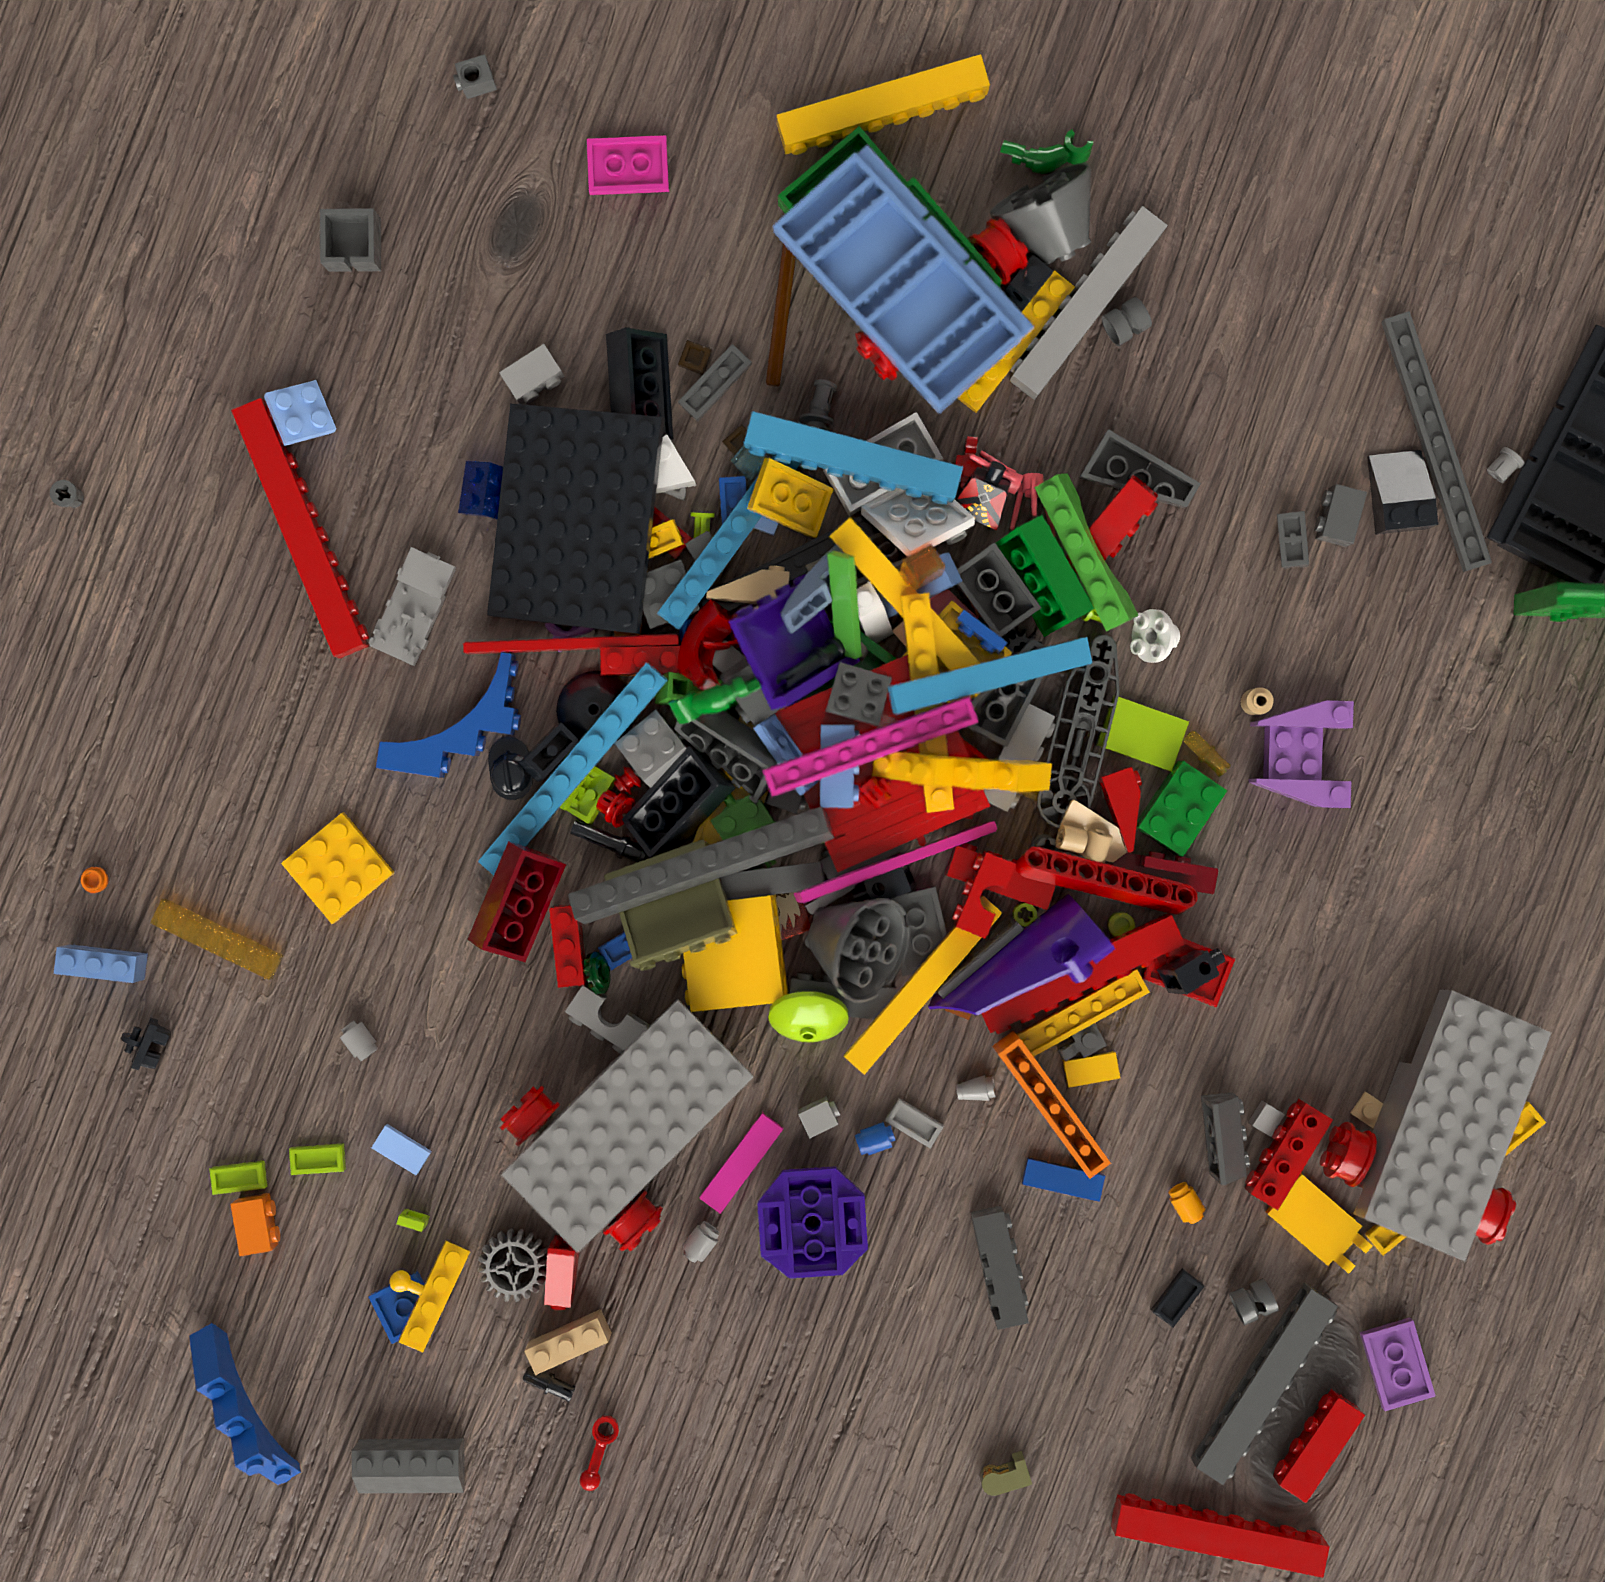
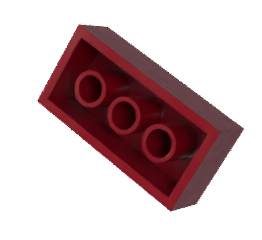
[467,841,566,963]

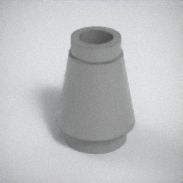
[956,1074,996,1101]

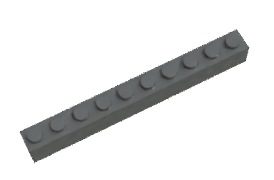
[568,807,835,924]

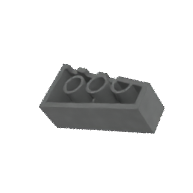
[675,711,778,804]

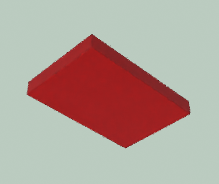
[1142,938,1235,1007]

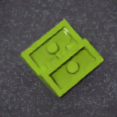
[560,752,617,825]

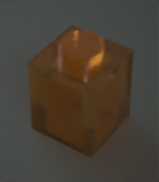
[900,544,946,591]

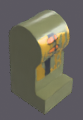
[980,1451,1032,1496]

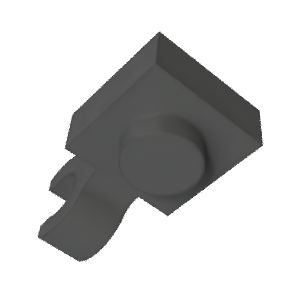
[1057,1023,1107,1061]

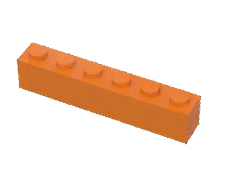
[992,1031,1111,1179]

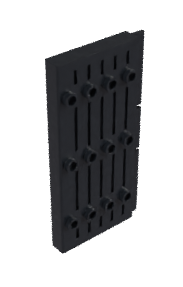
[1487,324,1605,584]

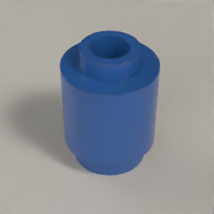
[855,1122,895,1155]

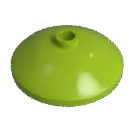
[768,991,849,1042]

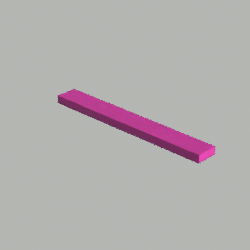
[763,696,978,796]
[794,821,998,903]

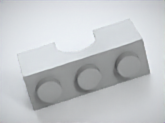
[565,983,650,1054]

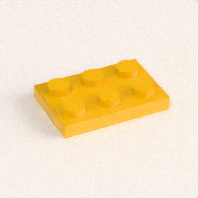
[747,458,834,538]

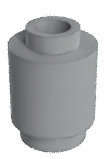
[340,1021,378,1061]
[682,1221,720,1263]

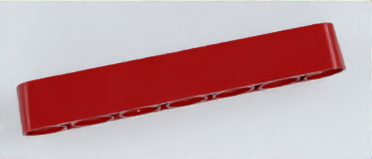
[1016,847,1198,915]

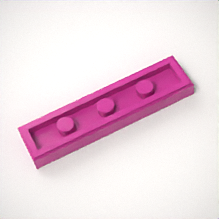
[699,1112,783,1214]

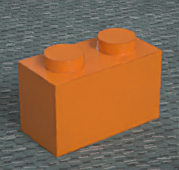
[230,1193,280,1256]

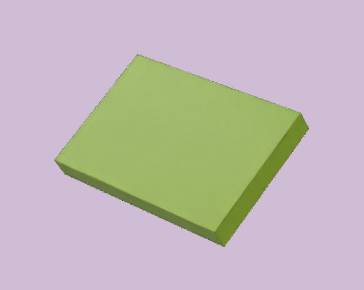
[1096,695,1189,771]

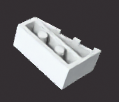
[656,435,696,494]

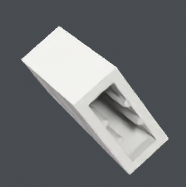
[857,582,893,643]

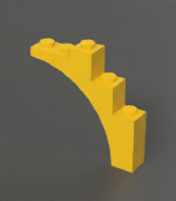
[872,751,1052,792]

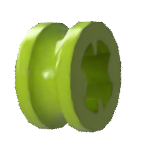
[1012,902,1037,927]

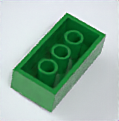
[995,515,1094,637]

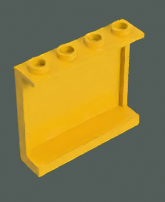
[682,894,788,1012]

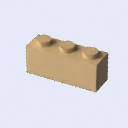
[525,1309,611,1375]

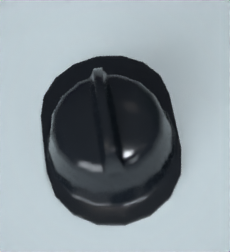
[488,737,533,800]

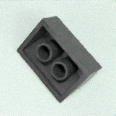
[955,543,1041,637]
[1201,1092,1249,1185]

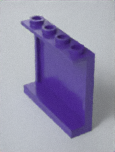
[729,573,860,710]

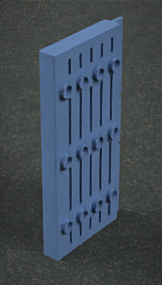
[773,145,1034,414]

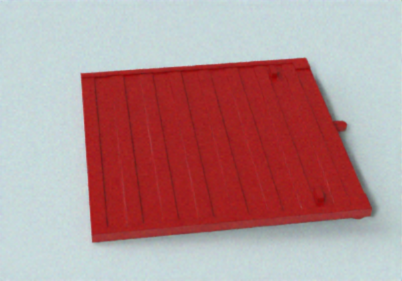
[772,654,990,872]

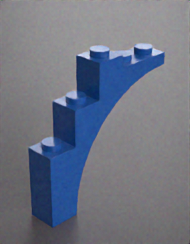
[376,652,521,778]
[189,1323,301,1485]

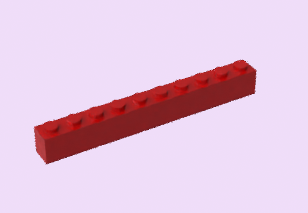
[231,398,369,658]

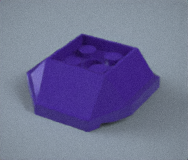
[757,1166,868,1278]

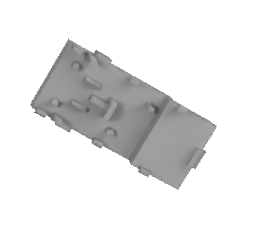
[368,547,456,666]

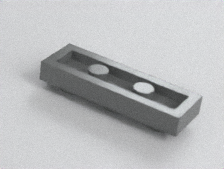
[678,344,752,422]

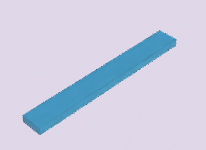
[888,637,1092,714]

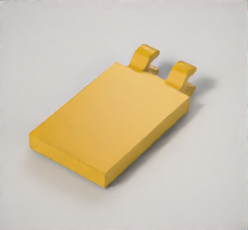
[1265,1174,1373,1274]

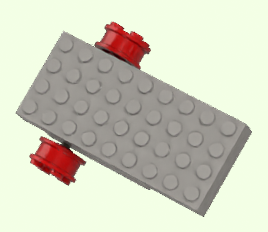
[1320,990,1551,1261]
[499,999,753,1253]

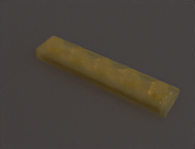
[150,899,283,980]

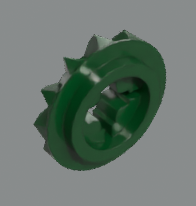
[583,952,611,994]

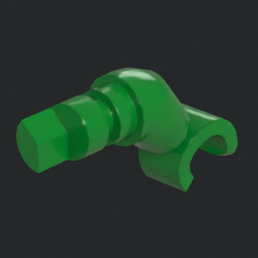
[1000,129,1093,174]
[668,677,761,724]

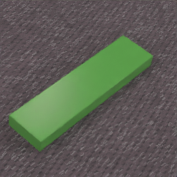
[827,550,862,659]

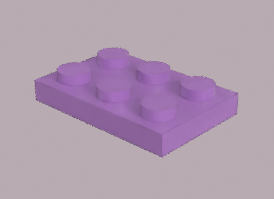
[1360,1317,1435,1411]

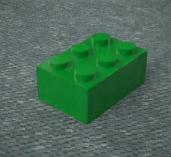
[1136,761,1228,857]

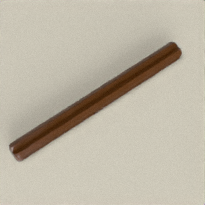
[766,243,796,387]

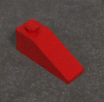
[1098,767,1142,853]

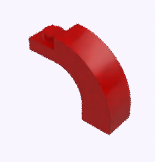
[678,599,732,690]

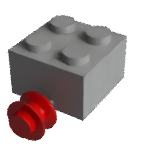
[613,710,688,795]

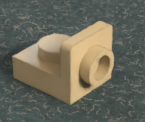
[1351,1092,1383,1129]

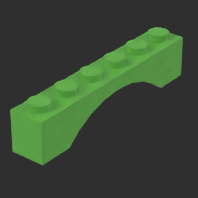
[1034,473,1139,631]

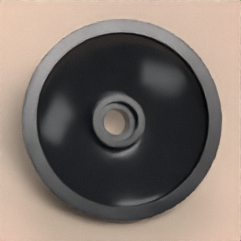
[556,671,634,746]

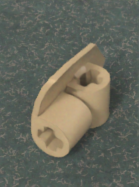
[1056,800,1127,863]

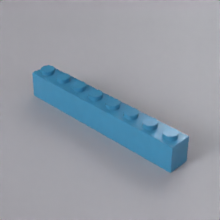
[744,411,963,505]

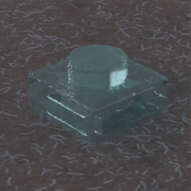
[730,445,765,480]

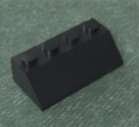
[606,327,673,440]
[621,746,736,858]

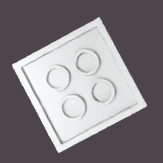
[861,488,975,559]

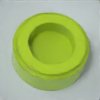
[1107,912,1135,937]

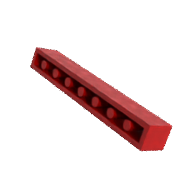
[981,913,1186,1034]
[1111,1493,1330,1578]

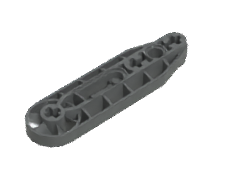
[1037,635,1120,828]

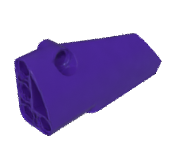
[928,894,1115,1015]

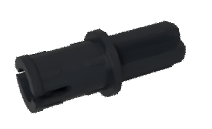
[522,1366,576,1402]

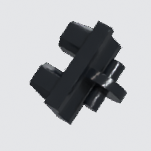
[120,1017,170,1070]

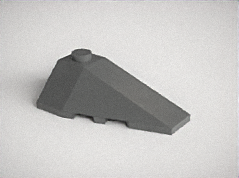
[967,639,1047,747]

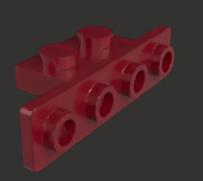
[1112,851,1218,894]

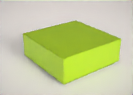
[397,1209,430,1232]

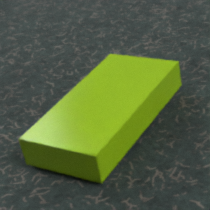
[289,1144,346,1175]
[209,1161,268,1195]

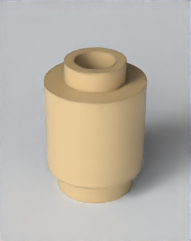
[1241,688,1273,715]

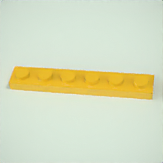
[957,270,1075,413]
[1017,968,1150,1057]

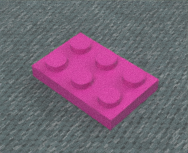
[587,135,669,195]

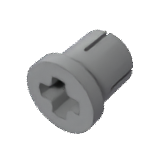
[1487,447,1525,483]

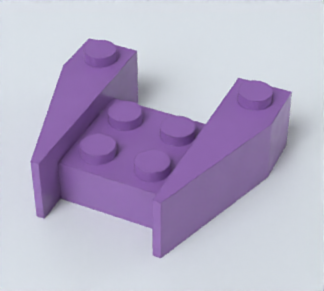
[1249,701,1354,808]

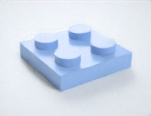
[264,380,336,446]

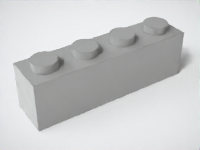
[983,704,1056,812]

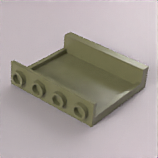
[604,839,737,971]

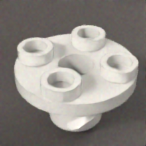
[1130,609,1180,663]

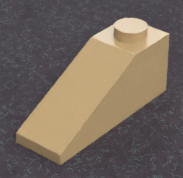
[706,566,790,604]

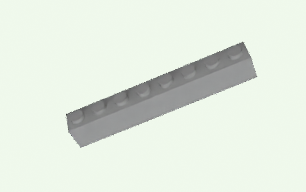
[1010,206,1168,400]

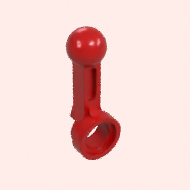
[580,1415,619,1491]

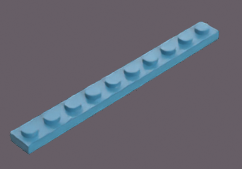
[478,663,668,876]

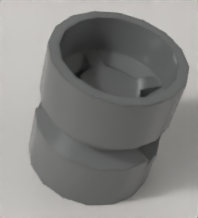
[1101,297,1152,346]
[1229,1278,1279,1326]

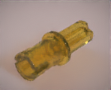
[1183,731,1231,777]

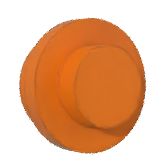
[81,867,108,893]

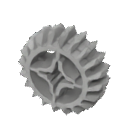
[478,1229,548,1302]

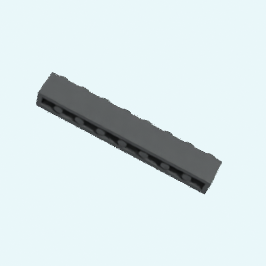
[1191,1282,1338,1485]

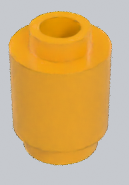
[1168,1182,1206,1224]

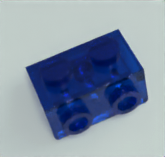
[458,461,503,519]

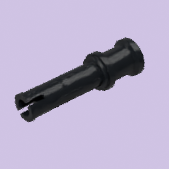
[776,637,845,691]
[570,819,648,863]

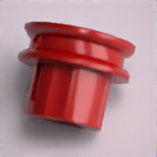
[596,790,635,828]

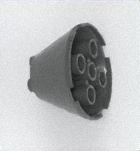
[990,163,1091,265]
[805,898,910,1003]

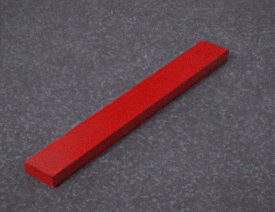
[463,634,679,654]

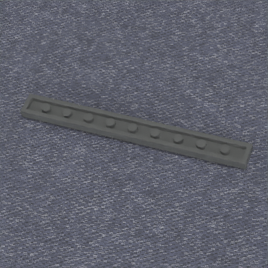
[1381,311,1492,572]

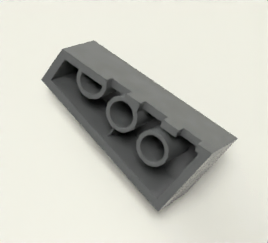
[1078,429,1201,508]
[970,1205,1029,1330]

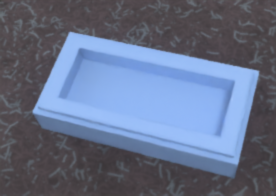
[371,1124,432,1175]

